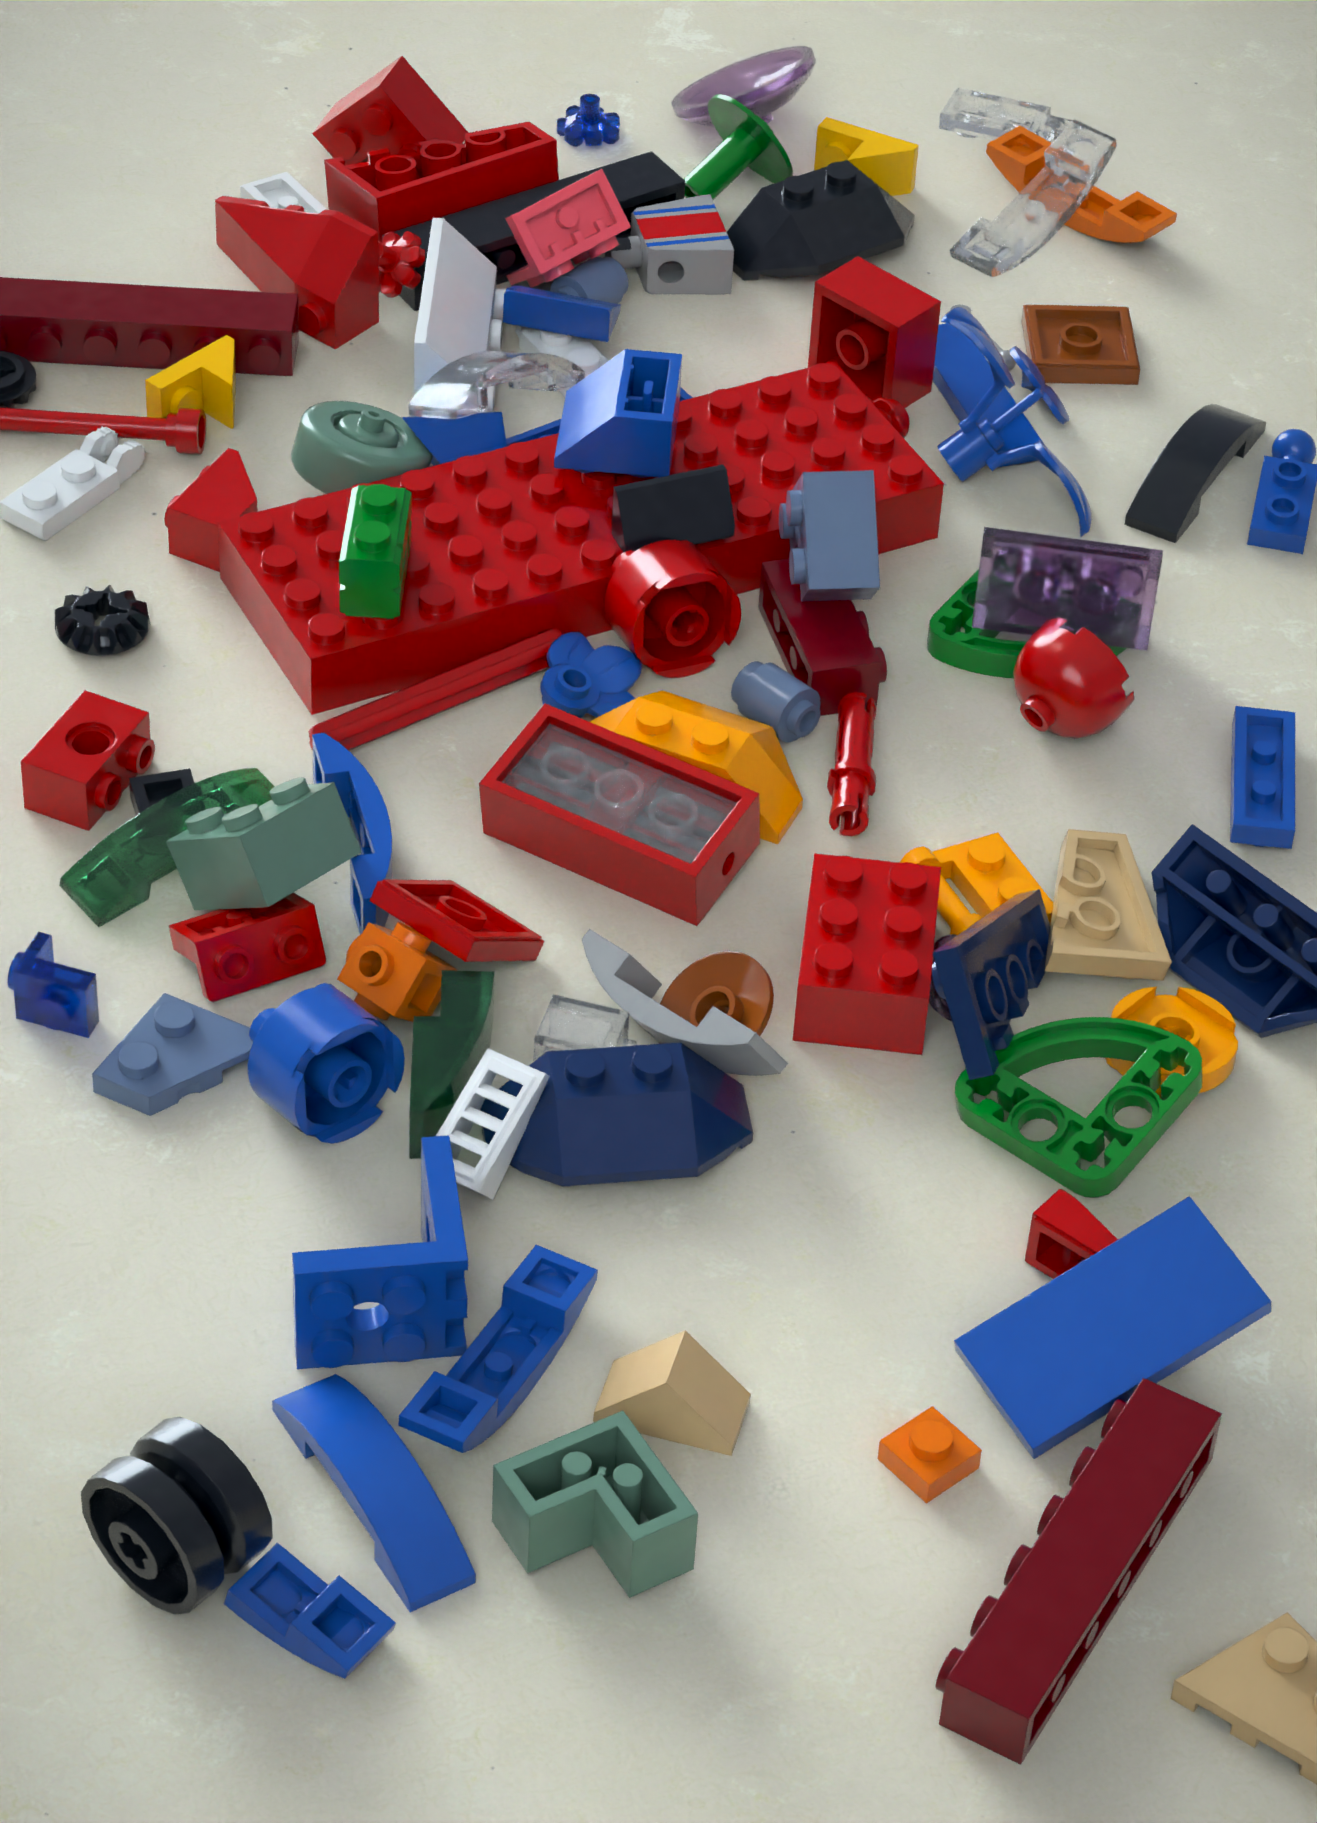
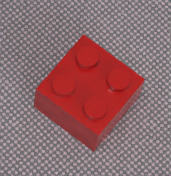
[808,256,941,408]

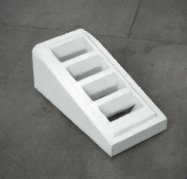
[436,1048,550,1200]

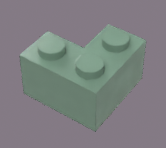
[166,777,362,910]
[492,1411,698,1598]

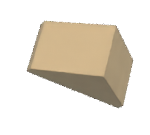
[593,1330,751,1456]

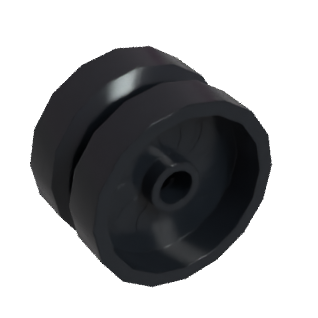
[81,1417,273,1614]

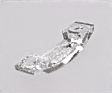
[950,120,1117,277]
[408,351,585,420]

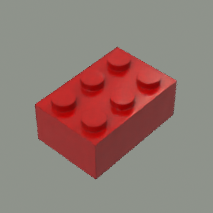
[792,853,941,1055]

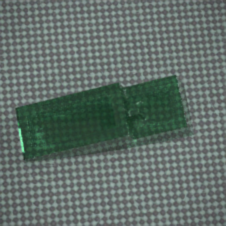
[409,970,495,1159]

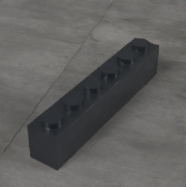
[383,151,685,311]

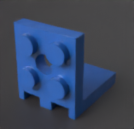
[292,1135,468,1369]

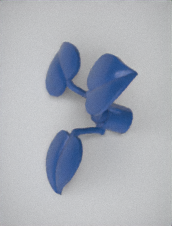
[937,307,1092,537]

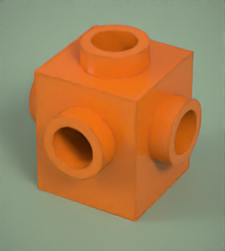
[337,922,458,1026]

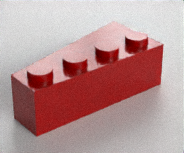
[324,122,559,243]

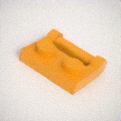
[900,832,1053,939]

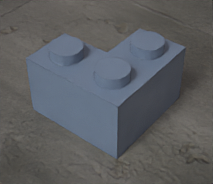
[779,470,880,601]

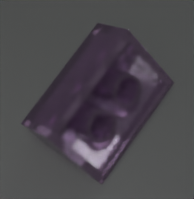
[972,527,1163,651]

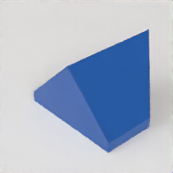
[402,412,507,466]

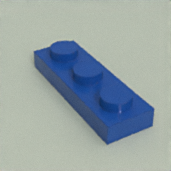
[1230,706,1295,849]

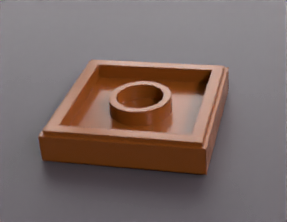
[1021,304,1140,385]

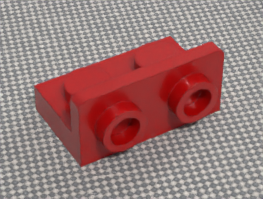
[168,892,326,1002]

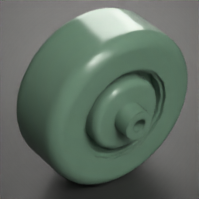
[291,401,433,494]

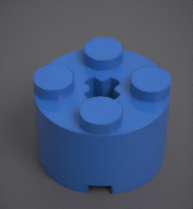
[248,983,405,1143]

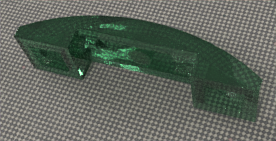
[59,768,275,927]

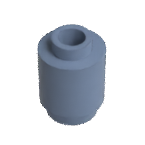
[550,257,628,304]
[731,661,820,742]

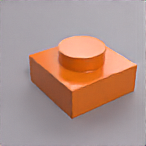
[877,1406,982,1504]

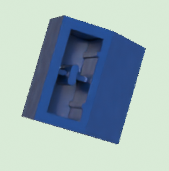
[554,349,682,478]

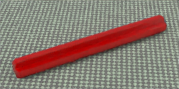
[308,628,563,751]

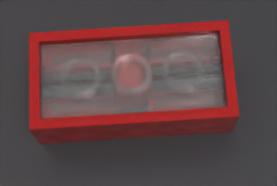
[479,703,760,926]

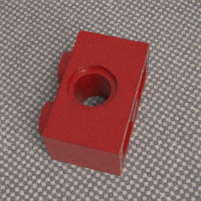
[20,690,155,831]

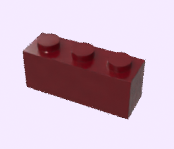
[758,559,887,716]

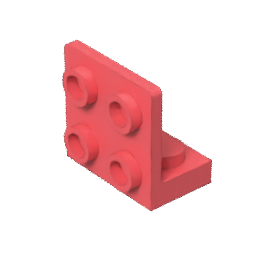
[505,169,631,288]

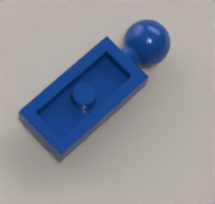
[1247,429,1317,554]

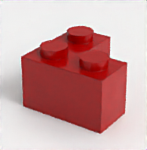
[312,56,469,165]

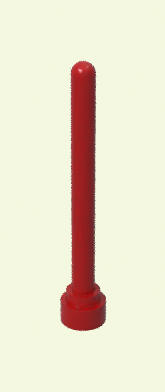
[0,408,206,454]

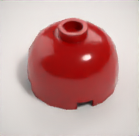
[1013,618,1135,739]

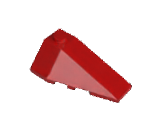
[215,196,379,349]

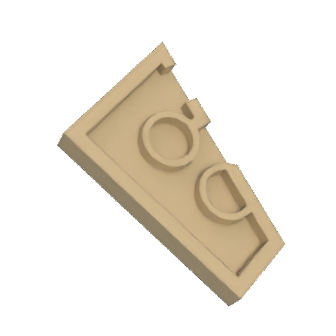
[1045,829,1172,981]
[1170,1612,1317,1785]

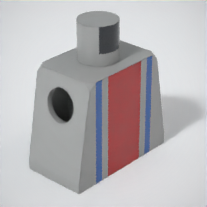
[605,194,734,295]

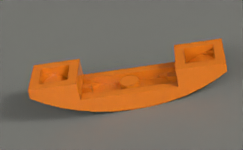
[986,126,1177,243]

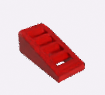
[1025,1189,1118,1279]

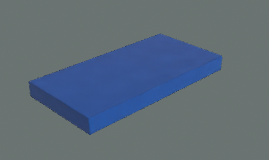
[954,1196,1271,1459]

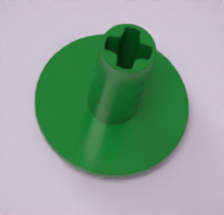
[684,94,793,200]

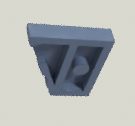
[92,993,253,1116]

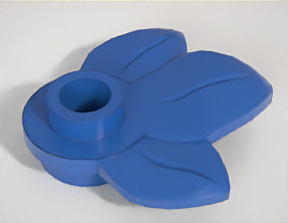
[540,632,642,718]

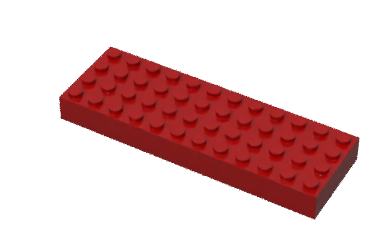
[218,361,944,715]

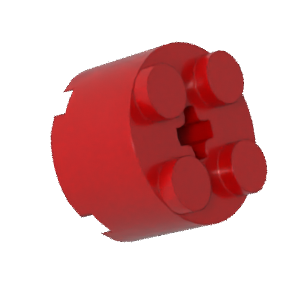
[604,540,741,678]

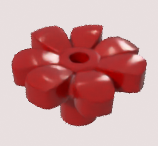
[379,231,425,298]

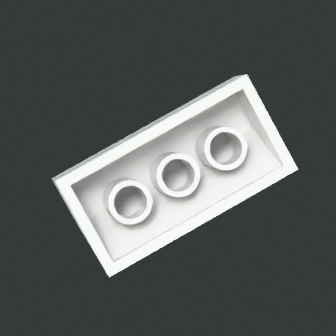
[414,218,506,417]

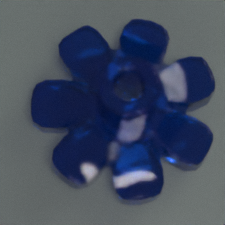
[556,94,620,147]

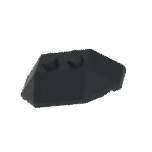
[727,160,915,281]

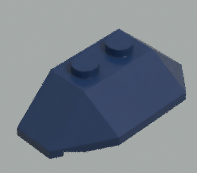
[1151,824,1317,1038]
[480,1042,753,1187]

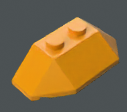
[589,690,803,844]

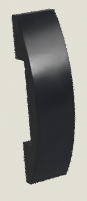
[1124,404,1266,543]

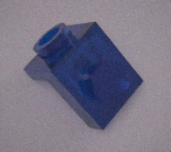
[7,932,99,1038]

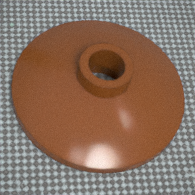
[658,951,774,1044]

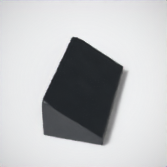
[612,465,735,552]

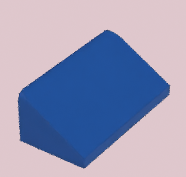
[503,285,621,342]

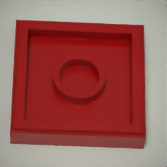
[369,879,544,962]

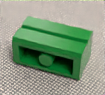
[339,484,412,619]

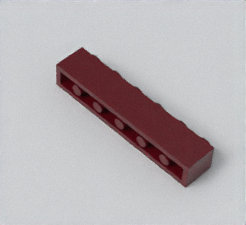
[0,277,299,376]
[935,1378,1222,1765]

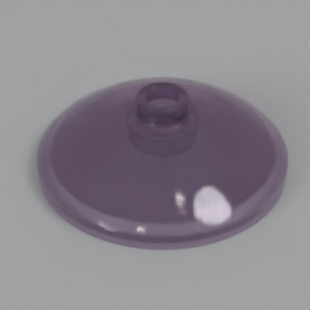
[672,46,816,127]

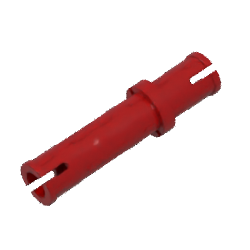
[827,692,877,836]

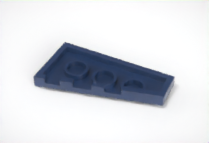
[932,889,1050,1080]

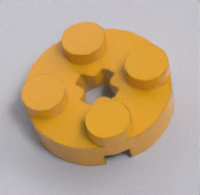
[1105,986,1239,1098]

